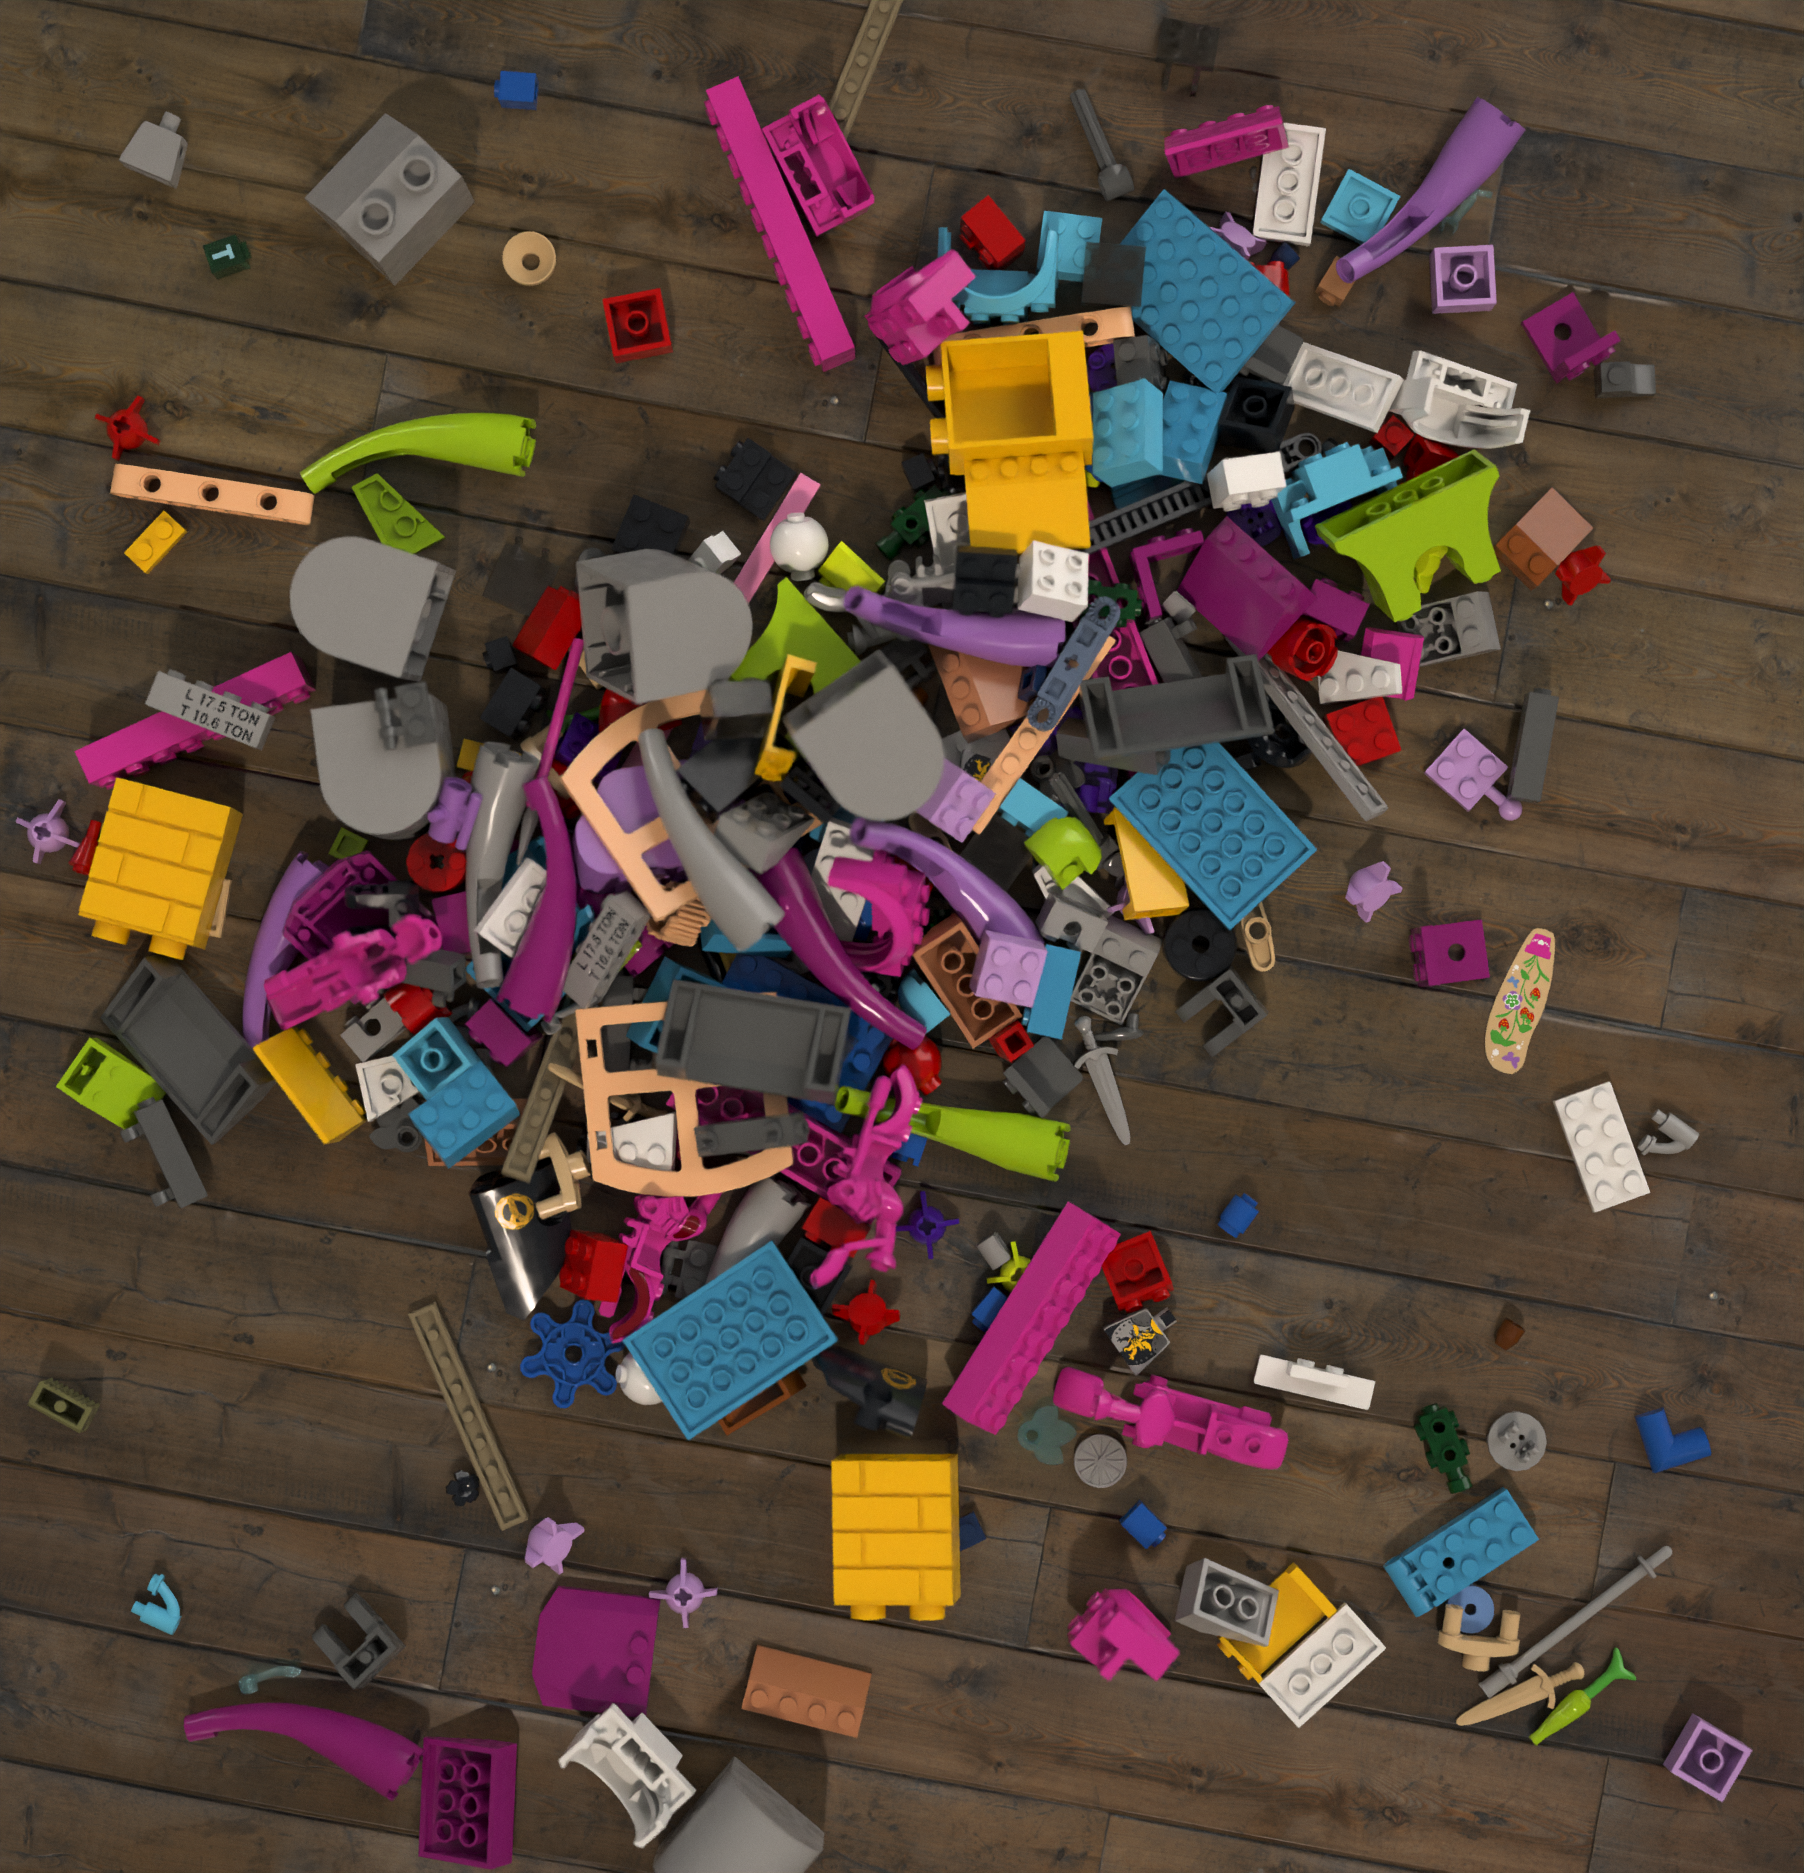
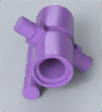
[427,777,483,850]

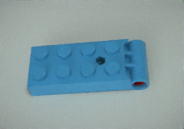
[1383,1487,1539,1617]

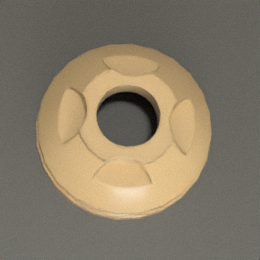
[502,231,556,286]

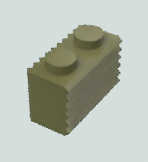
[28,1377,100,1433]

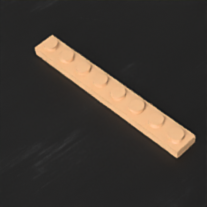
[972,636,1116,835]

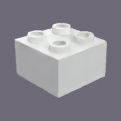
[1207,452,1286,511]
[1018,541,1088,622]

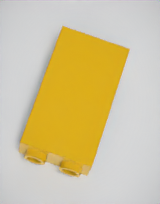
[754,655,817,781]
[1104,808,1189,920]
[1217,1562,1338,1683]

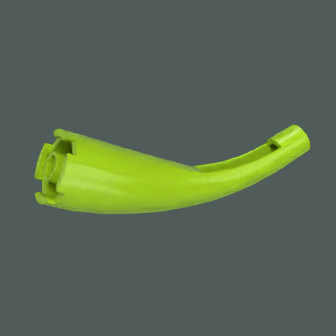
[300,412,536,494]
[835,1086,1071,1182]

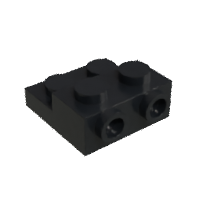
[714,438,797,522]
[952,545,1018,618]
[779,765,841,825]

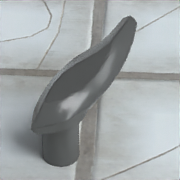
[1094,1014,1144,1041]

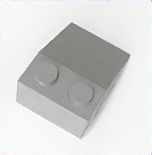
[1175,1558,1279,1647]

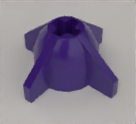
[896,1191,959,1259]

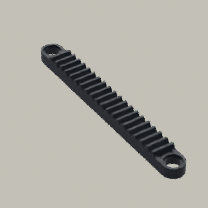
[1078,433,1322,555]

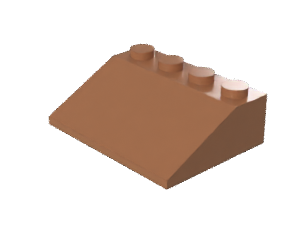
[928,644,1037,744]

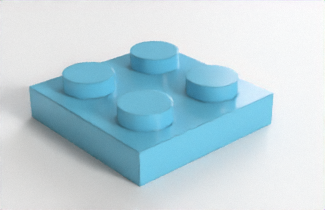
[1320,169,1400,245]

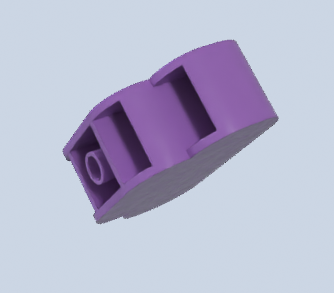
[570,760,745,895]

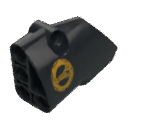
[469,1158,572,1320]
[812,1344,927,1440]

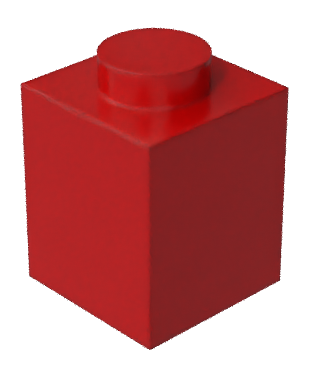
[1369,415,1415,462]
[989,1020,1034,1063]

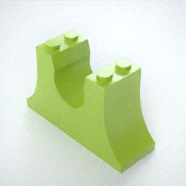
[1315,449,1501,622]
[726,577,861,763]

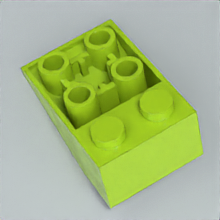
[56,1038,166,1129]

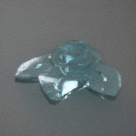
[1018,1406,1077,1465]

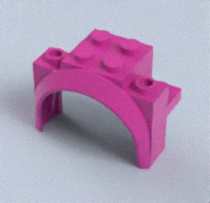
[761,95,874,237]
[864,249,976,365]
[827,849,930,977]
[1067,1588,1179,1681]

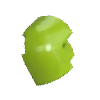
[1024,817,1102,890]

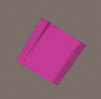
[1361,627,1424,701]

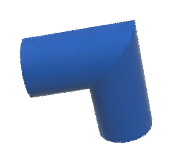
[1634,1407,1711,1473]

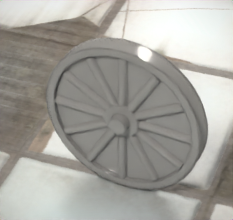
[1074,1434,1127,1488]

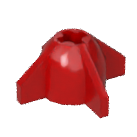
[95,396,161,461]
[1555,545,1611,605]
[832,1280,901,1345]

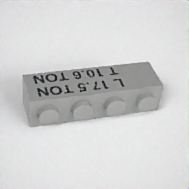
[145,669,275,750]
[563,891,651,1009]

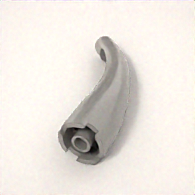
[638,728,785,952]
[466,742,539,988]
[705,1173,811,1285]

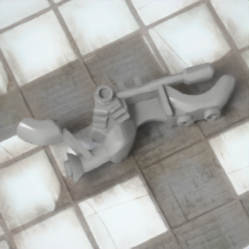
[804,554,1020,656]

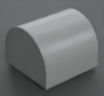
[1161,591,1196,625]
[976,1232,1012,1270]

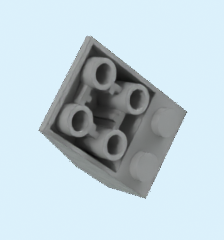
[1397,591,1501,667]
[714,792,815,873]
[1070,915,1163,1025]

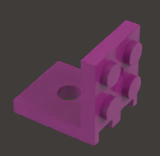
[1521,292,1621,384]
[1129,528,1204,622]
[1409,919,1490,987]

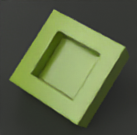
[328,827,369,859]

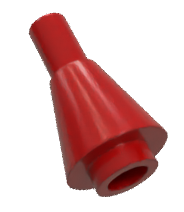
[68,820,102,875]

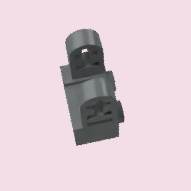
[1175,966,1269,1057]
[311,1593,406,1690]

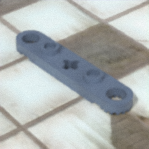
[1027,596,1121,732]

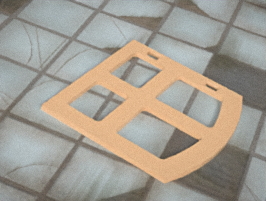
[560,684,823,922]
[575,992,794,1197]

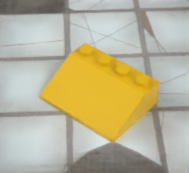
[964,451,1090,554]
[252,1027,367,1144]

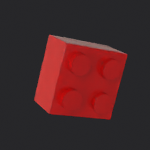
[959,195,1026,270]
[602,288,673,363]
[1322,697,1402,767]
[802,1196,872,1258]
[559,1229,629,1303]

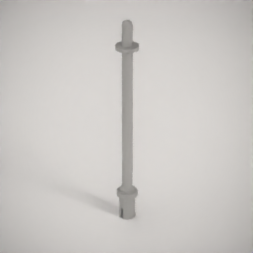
[1478,1546,1672,1699]

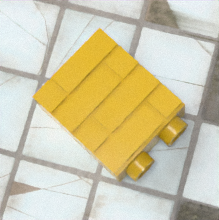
[925,331,1093,475]
[78,777,243,960]
[831,1454,961,1621]

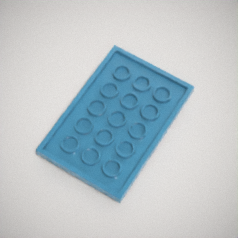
[1090,189,1296,395]
[1108,742,1317,930]
[622,1240,838,1440]

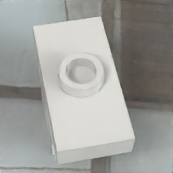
[688,531,741,575]

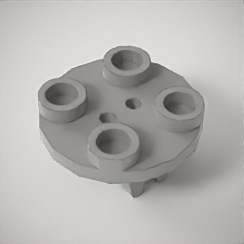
[1486,1411,1547,1471]

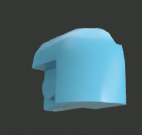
[898,968,950,1033]

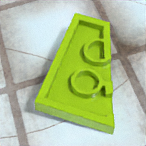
[352,473,446,555]

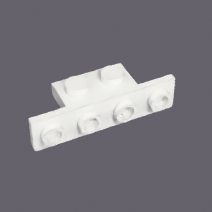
[1254,1354,1375,1410]

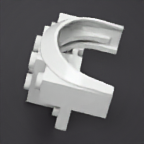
[1389,350,1530,449]
[559,1703,696,1848]

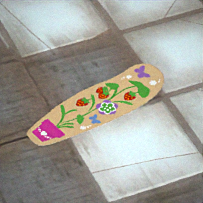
[1485,928,1555,1074]

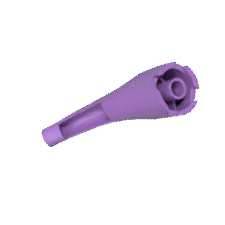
[1336,96,1526,283]
[843,586,1065,668]
[850,818,1045,947]
[242,851,329,1084]

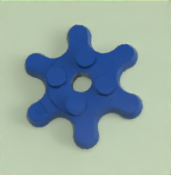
[520,1300,626,1408]

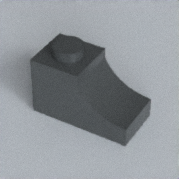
[1594,361,1656,398]

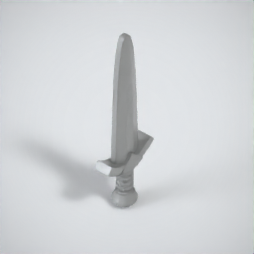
[1073,1016,1130,1145]

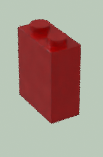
[512,586,582,671]

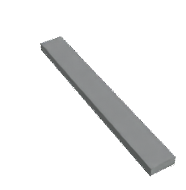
[1225,637,1388,822]

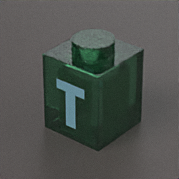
[203,234,252,279]

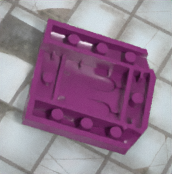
[282,850,438,1005]
[532,1586,661,1717]

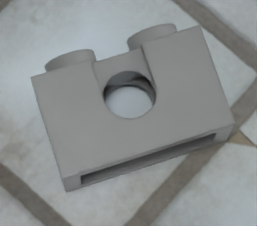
[1035,891,1108,953]
[340,997,407,1062]

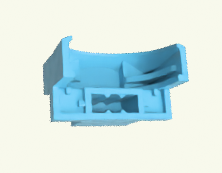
[937,227,1059,326]
[1271,442,1403,559]

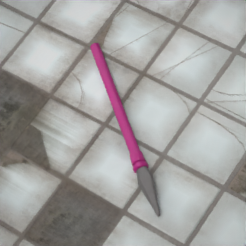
[517,638,584,865]

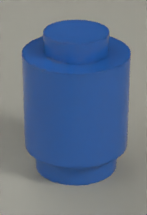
[1217,1193,1260,1238]

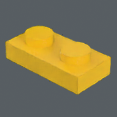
[124,511,187,574]

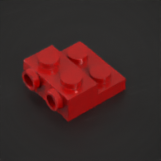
[1101,1231,1174,1313]

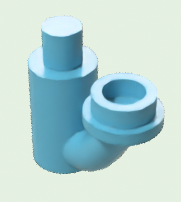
[131,1574,182,1635]

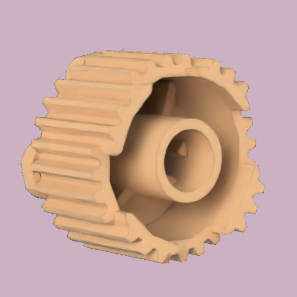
[646,881,711,947]

